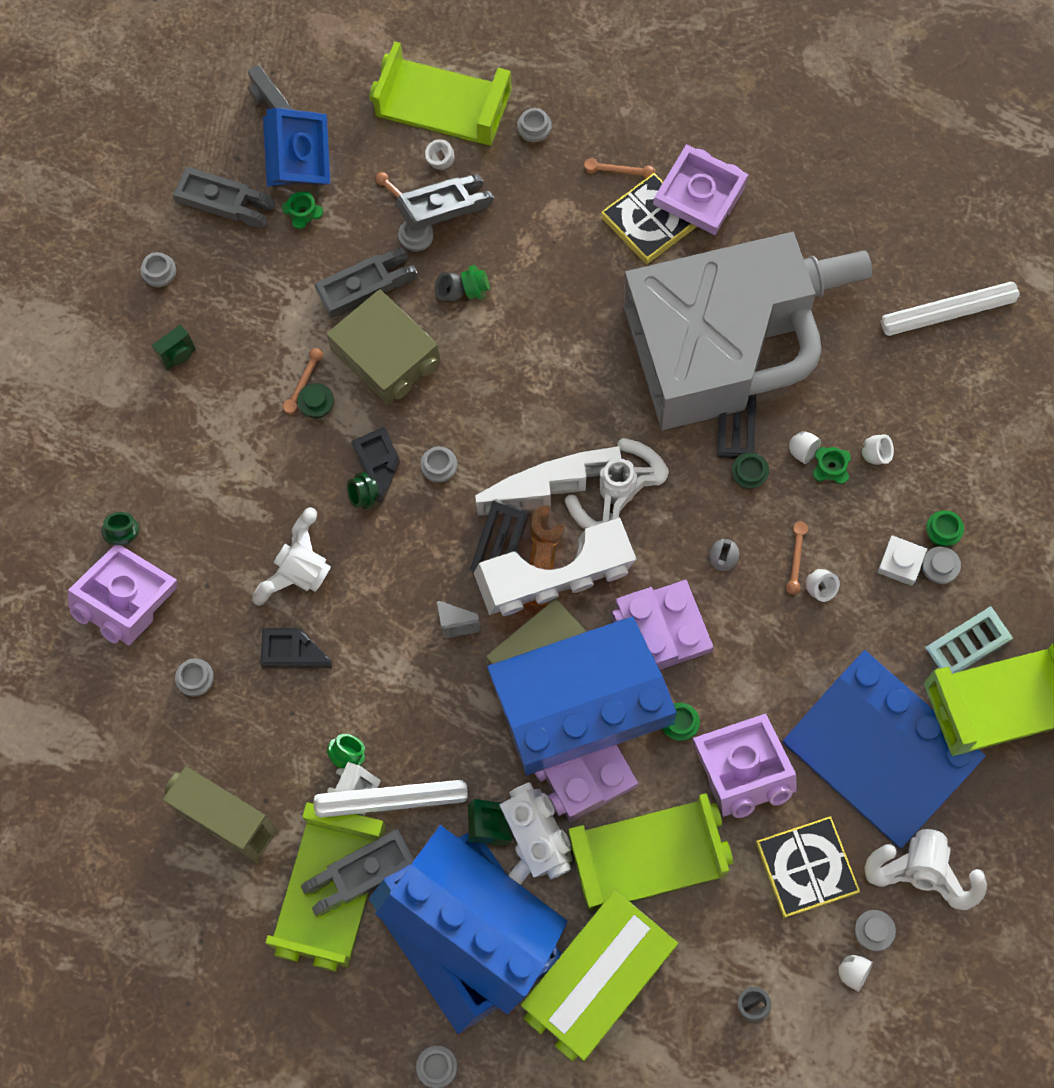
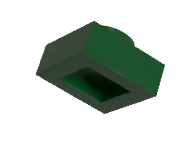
[152,324,196,370]
[468,799,511,846]

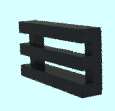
[717,394,757,459]
[470,499,530,572]

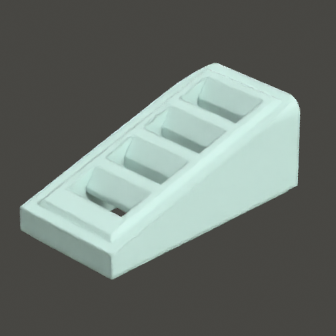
[925,606,1013,674]

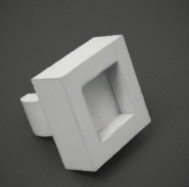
[327,762,381,816]

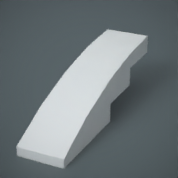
[475,446,621,516]

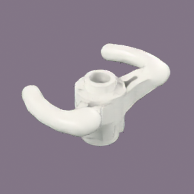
[565,438,669,530]
[252,507,331,606]
[864,829,987,910]

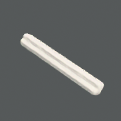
[881,282,1019,336]
[313,780,468,818]

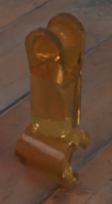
[523,505,565,608]

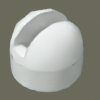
[425,139,455,170]
[789,431,821,464]
[861,434,894,465]
[806,569,840,602]
[838,955,873,992]

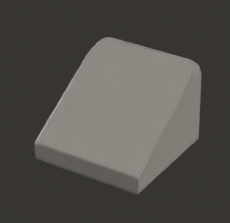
[437,601,481,638]

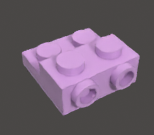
[653,144,748,235]
[68,545,177,646]
[611,580,714,670]
[693,714,797,818]
[534,745,638,823]

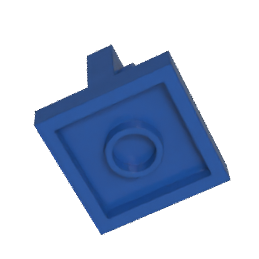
[263,108,330,187]

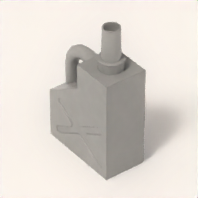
[623,231,872,431]

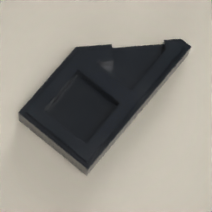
[351,427,400,502]
[261,628,333,668]

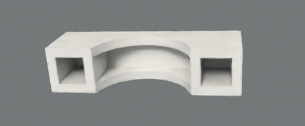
[474,518,636,616]

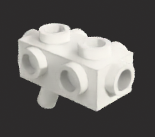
[500,782,574,885]

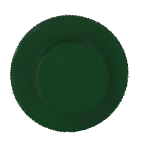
[297,383,334,419]
[732,452,769,489]
[347,472,379,509]
[101,512,139,546]

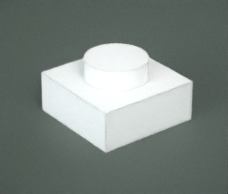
[877,536,927,586]

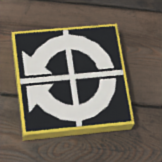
[601,173,697,265]
[755,816,860,919]

